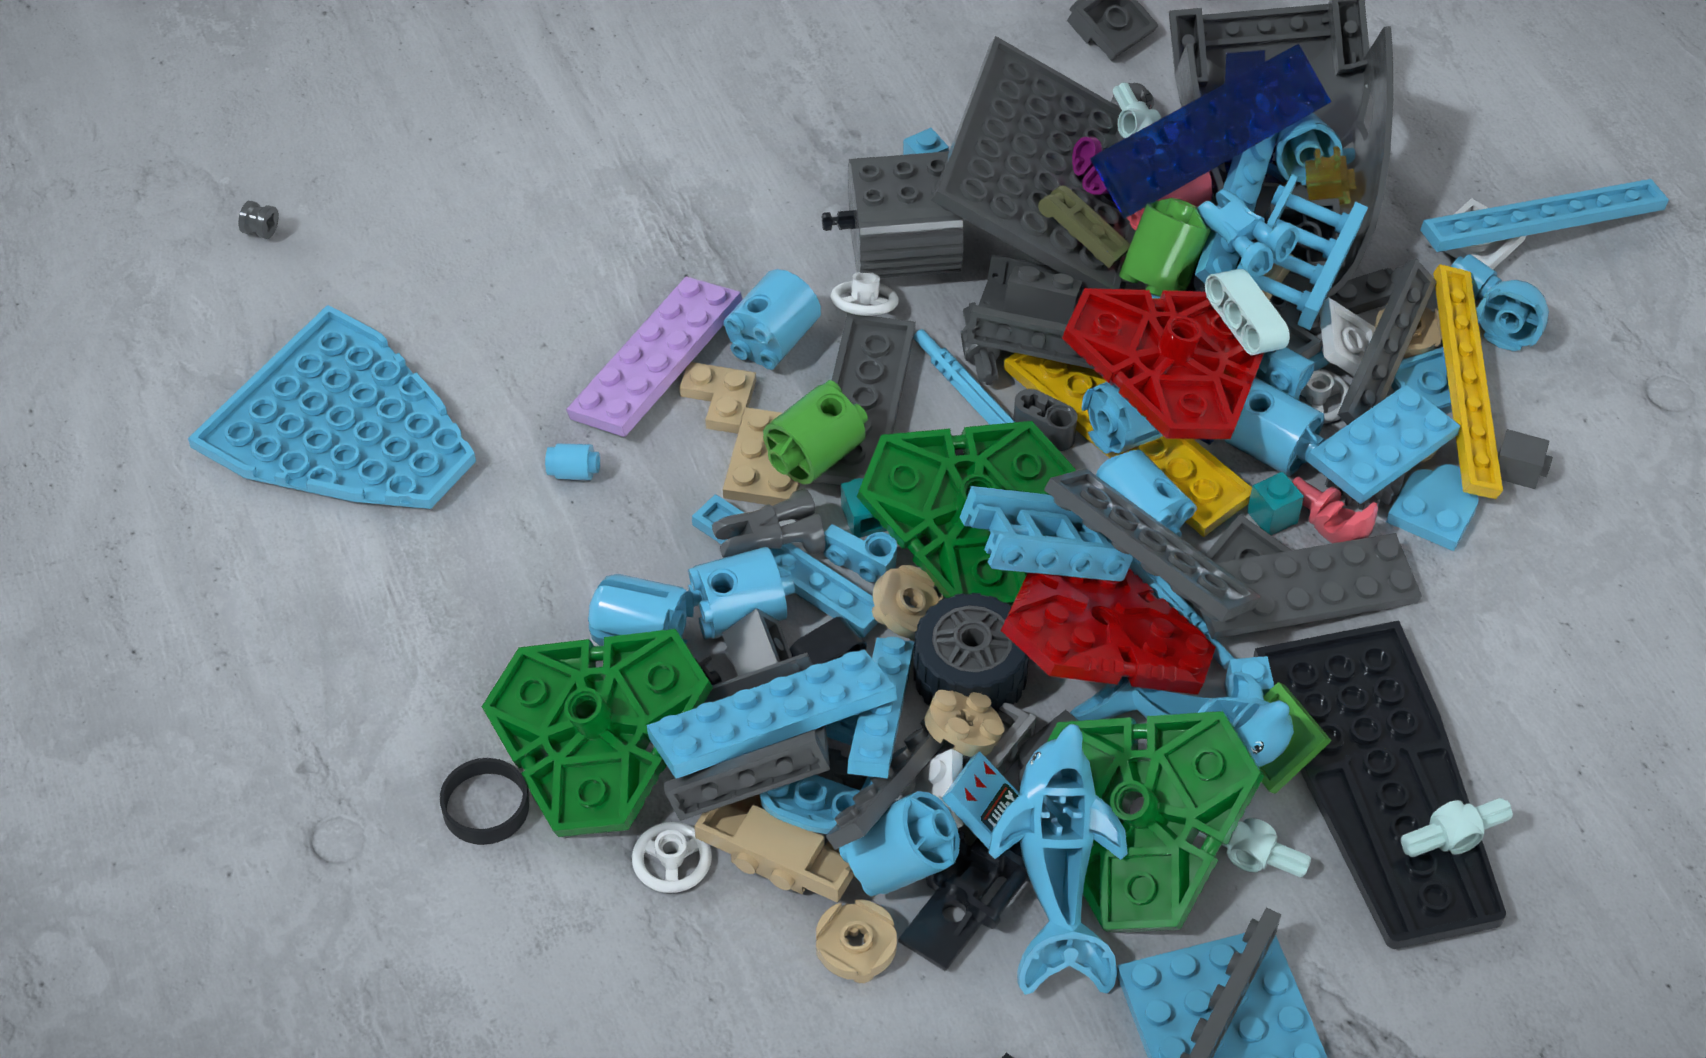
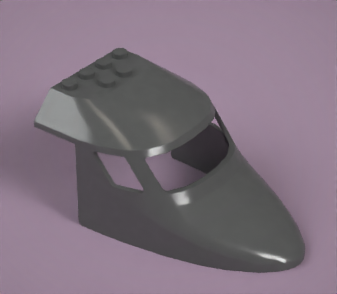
[1169,0,1394,299]

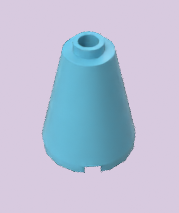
[1275,104,1343,186]

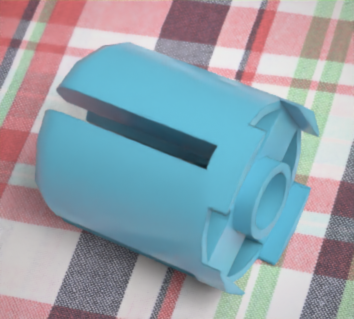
[1082,382,1163,454]
[588,574,694,646]

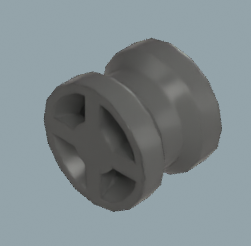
[238,200,279,239]

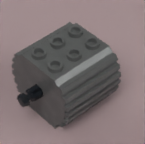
[821,151,963,278]

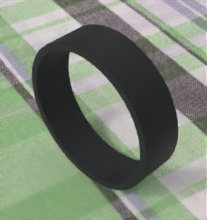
[440,758,529,845]

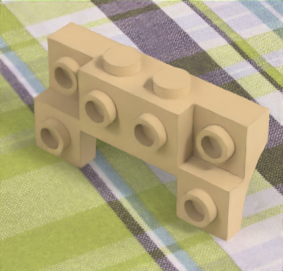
[694,794,857,903]

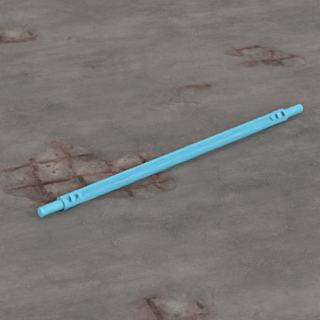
[913,329,1235,669]

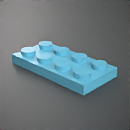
[1307,384,1461,504]

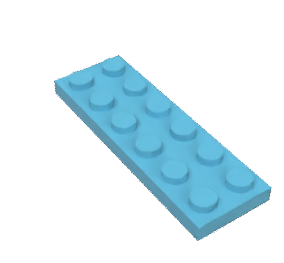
[646,649,898,779]

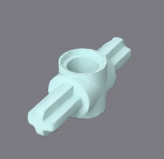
[1113,82,1166,156]
[1400,798,1513,857]
[1198,818,1311,877]

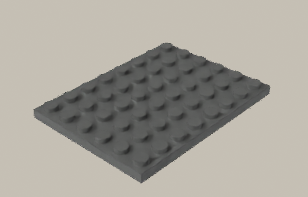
[931,36,1144,289]

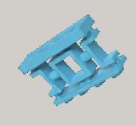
[960,486,1134,581]

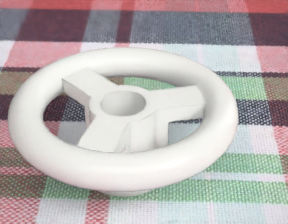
[830,272,899,316]
[1300,369,1349,424]
[632,822,712,893]

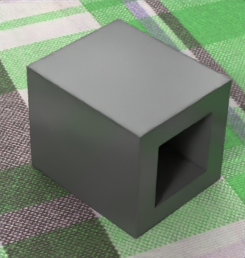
[1498,429,1553,489]

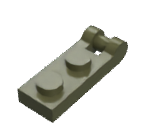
[1038,185,1130,268]

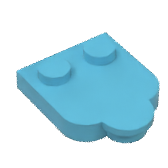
[1386,464,1479,551]

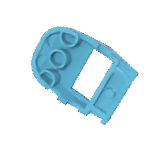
[760,714,872,834]

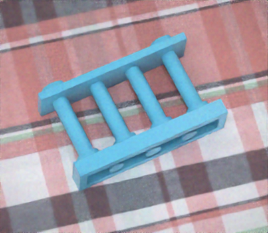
[1237,174,1368,330]

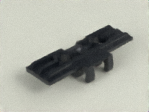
[898,830,1030,972]

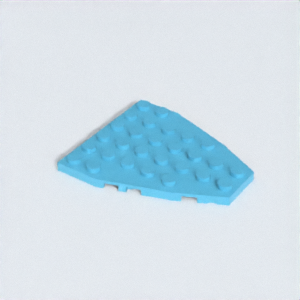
[188,305,476,509]

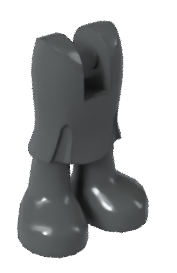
[712,489,825,558]

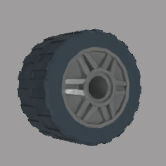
[913,593,1029,714]

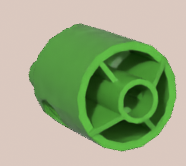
[1119,198,1211,296]
[763,380,868,485]

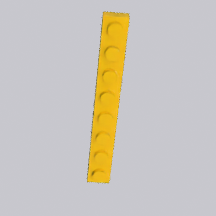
[1433,264,1503,499]

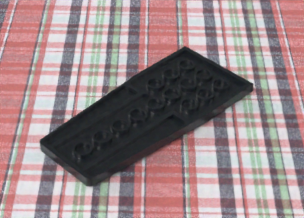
[1253,620,1506,949]

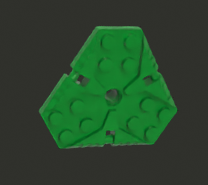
[857,421,1076,606]
[481,629,713,837]
[1047,711,1264,932]

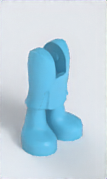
[1197,189,1300,276]

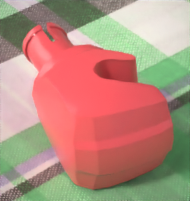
[1292,476,1378,543]

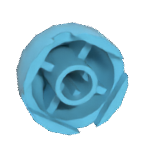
[1476,280,1549,351]

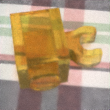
[1305,146,1356,205]

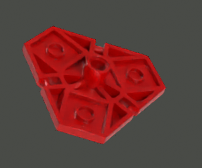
[1062,288,1264,439]
[1001,568,1216,695]

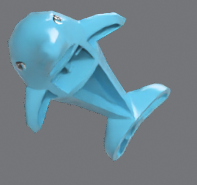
[1070,672,1294,767]
[988,724,1128,995]

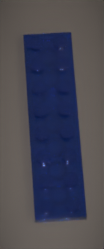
[1090,43,1331,219]

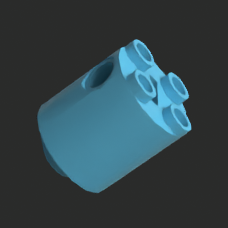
[723,269,821,370]
[1223,378,1325,476]
[1096,450,1197,537]
[688,547,795,639]
[839,791,960,896]

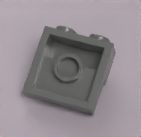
[1067,0,1158,61]

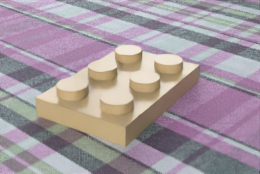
[722,407,800,506]

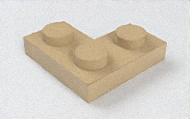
[679,362,756,434]

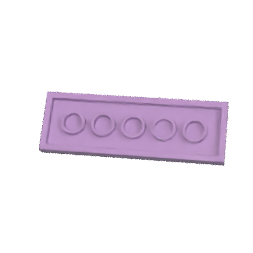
[566,277,743,437]

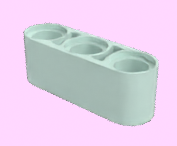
[1205,269,1290,355]

